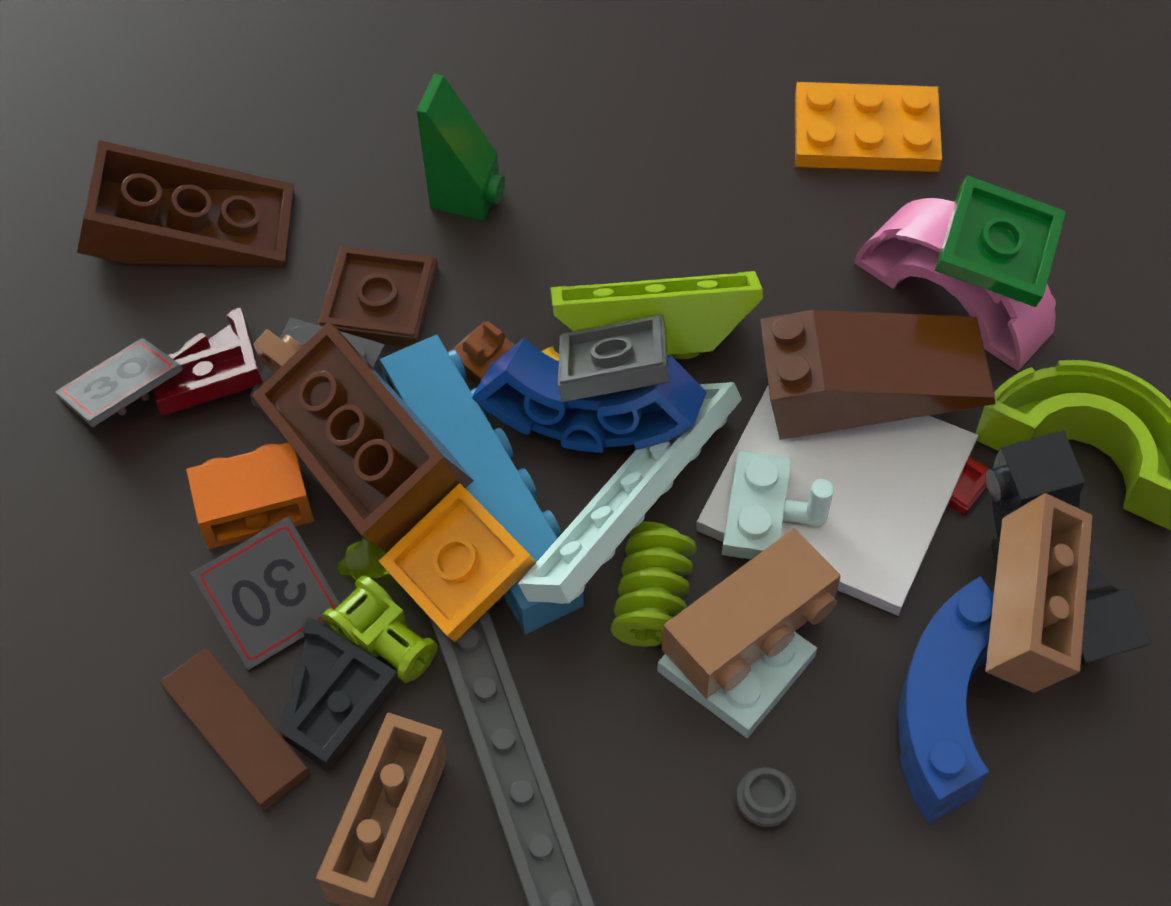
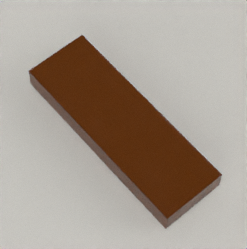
[159,647,310,812]

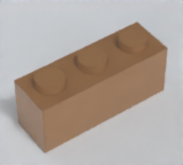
[985,493,1093,693]
[662,528,841,699]
[316,712,449,906]

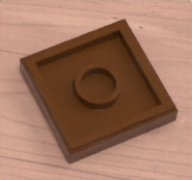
[317,245,438,347]

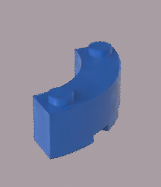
[471,338,707,453]
[897,577,994,825]

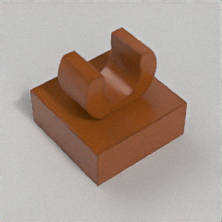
[452,321,515,385]

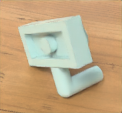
[722,450,834,559]

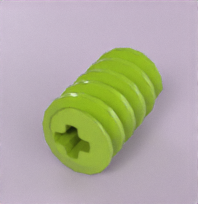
[610,521,697,648]

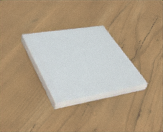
[696,386,978,616]

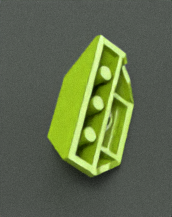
[550,271,763,359]

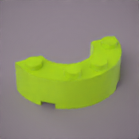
[975,360,1171,531]

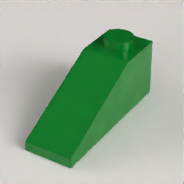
[416,73,505,221]

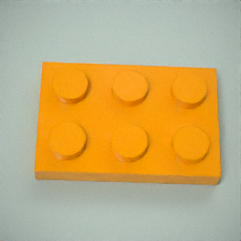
[795,82,942,172]

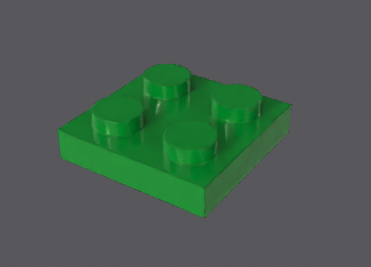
[935,175,1066,307]

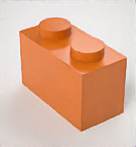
[186,442,314,549]

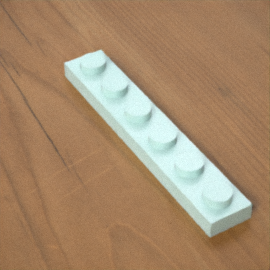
[518,382,742,604]

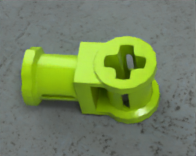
[322,576,438,684]

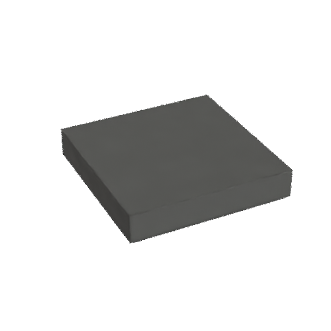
[558,315,670,402]

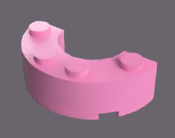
[854,198,1056,371]

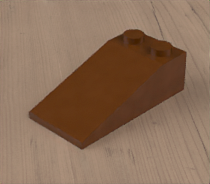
[77,140,294,267]
[760,310,996,440]
[252,321,474,552]

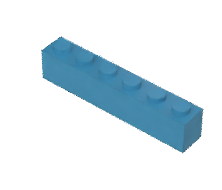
[380,334,584,635]

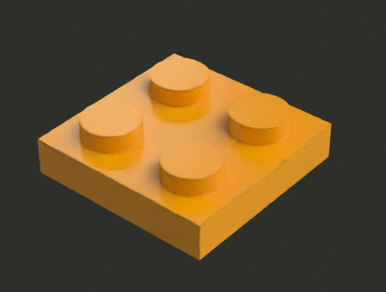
[379,483,537,642]

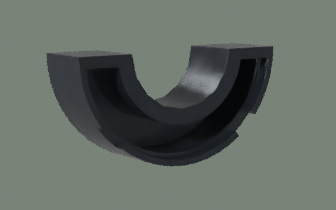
[986,430,1151,665]

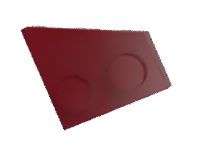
[153,307,263,416]

